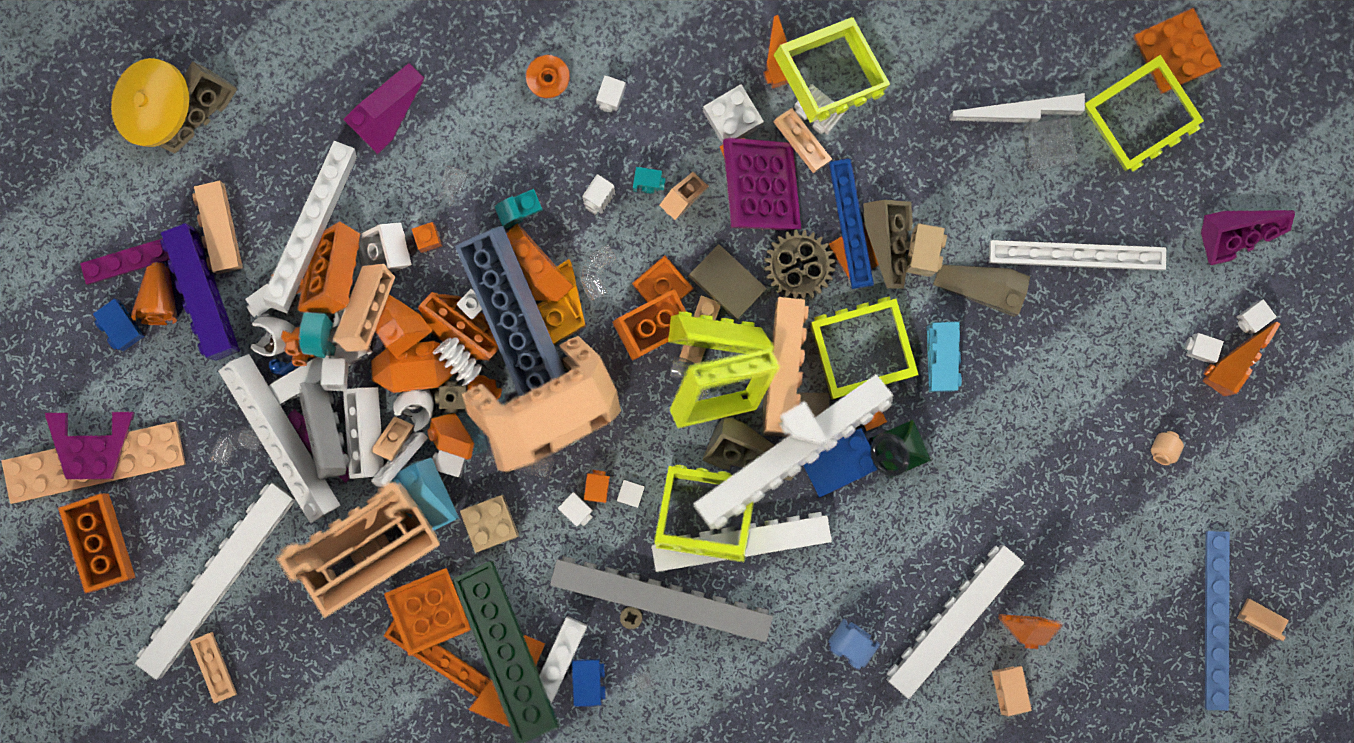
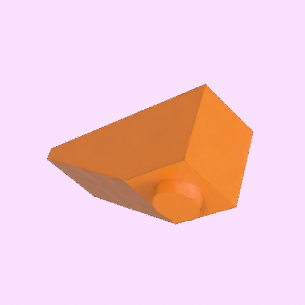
[763,15,793,89]

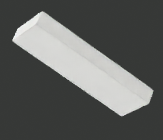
[371,432,428,487]

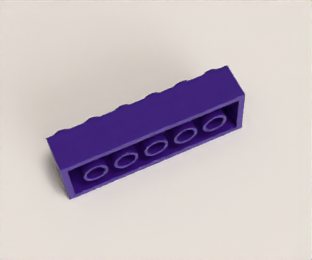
[160,223,241,361]

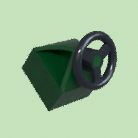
[870,420,931,478]

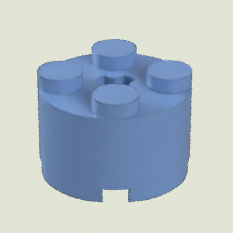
[828,619,880,670]

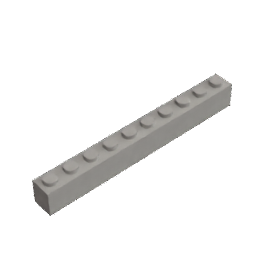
[550,556,773,642]

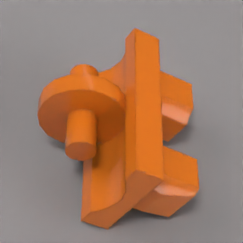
[281,327,315,366]

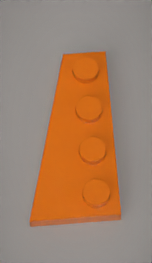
[469,635,545,727]

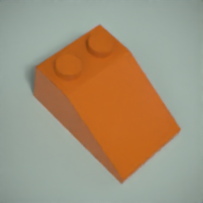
[612,289,687,361]

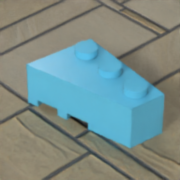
[927,322,962,392]

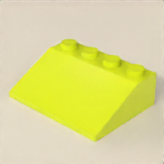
[668,311,773,354]

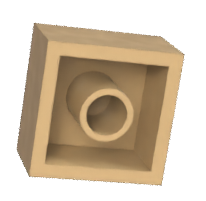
[906,223,947,277]
[460,495,519,553]

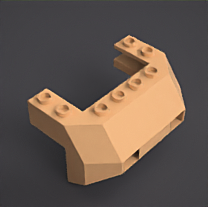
[462,336,621,472]
[277,482,440,618]

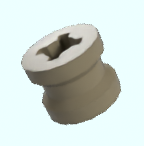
[620,606,642,629]

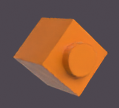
[412,222,442,253]
[584,470,610,503]

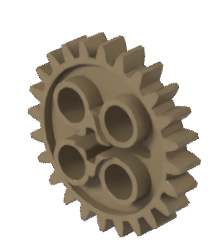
[764,229,835,300]

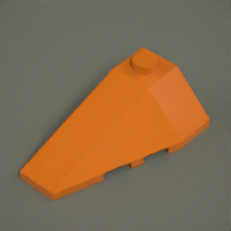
[998,614,1061,649]

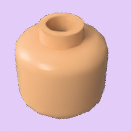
[1150,431,1184,465]

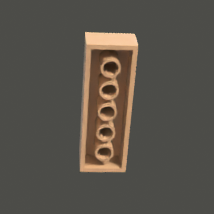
[764,297,809,437]

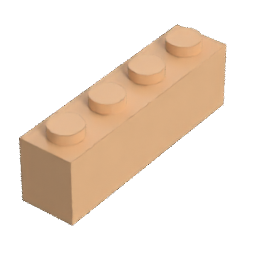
[193,181,243,274]
[334,264,395,352]

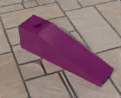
[1201,210,1295,265]

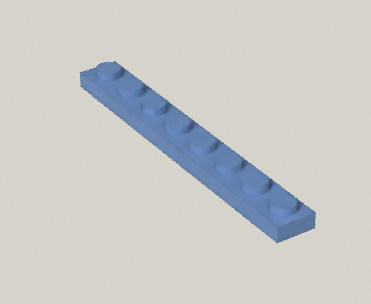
[1205,531,1230,710]

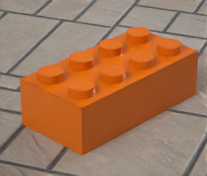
[58,493,136,593]

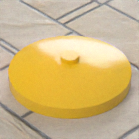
[111,58,189,147]

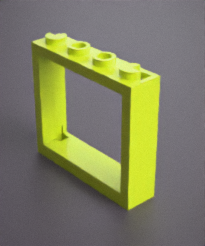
[774,17,890,123]
[1085,55,1204,172]
[810,296,918,400]
[669,349,779,428]
[655,465,754,562]

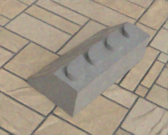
[299,382,349,480]

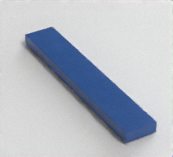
[829,158,874,289]

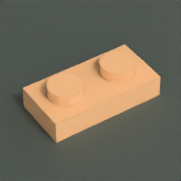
[372,416,414,461]

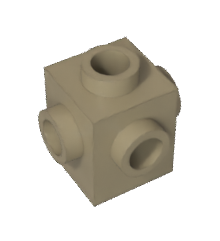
[435,381,467,413]

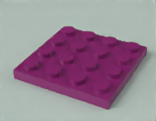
[723,138,801,230]

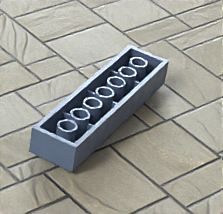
[455,226,566,397]

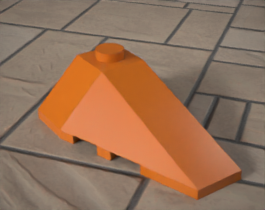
[375,295,432,358]
[1203,322,1280,396]

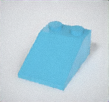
[390,458,459,530]

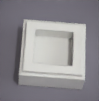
[617,480,644,508]

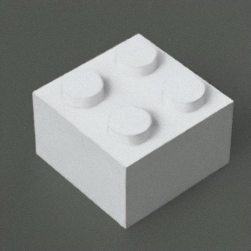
[703,84,764,144]

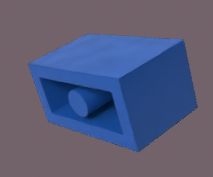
[93,298,145,351]
[572,658,606,707]

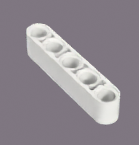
[269,344,372,406]

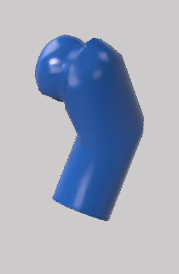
[269,359,300,376]

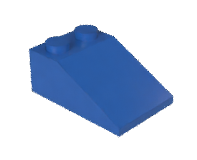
[803,428,878,498]

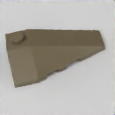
[159,61,237,153]
[863,200,913,289]
[933,265,1030,317]

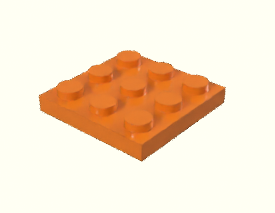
[1133,8,1221,94]
[384,568,471,656]

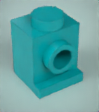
[633,167,666,194]

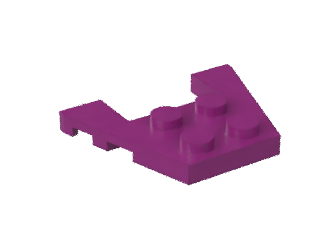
[45,412,135,480]

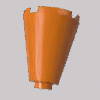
[131,262,177,325]

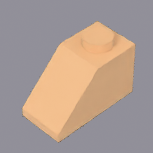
[659,172,709,220]

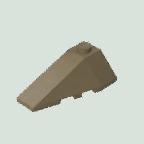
[702,417,801,481]

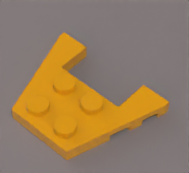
[537,259,586,345]

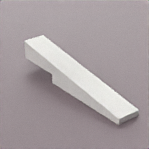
[950,93,1085,122]

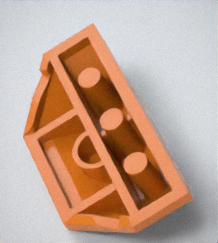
[506,223,574,302]
[418,292,499,361]
[371,341,458,393]

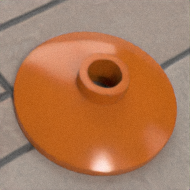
[526,55,570,98]

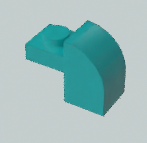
[494,189,543,229]
[299,312,336,358]

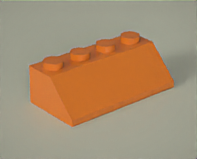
[298,221,360,314]

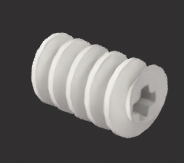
[433,337,482,386]

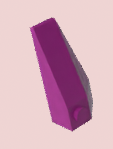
[343,63,425,154]

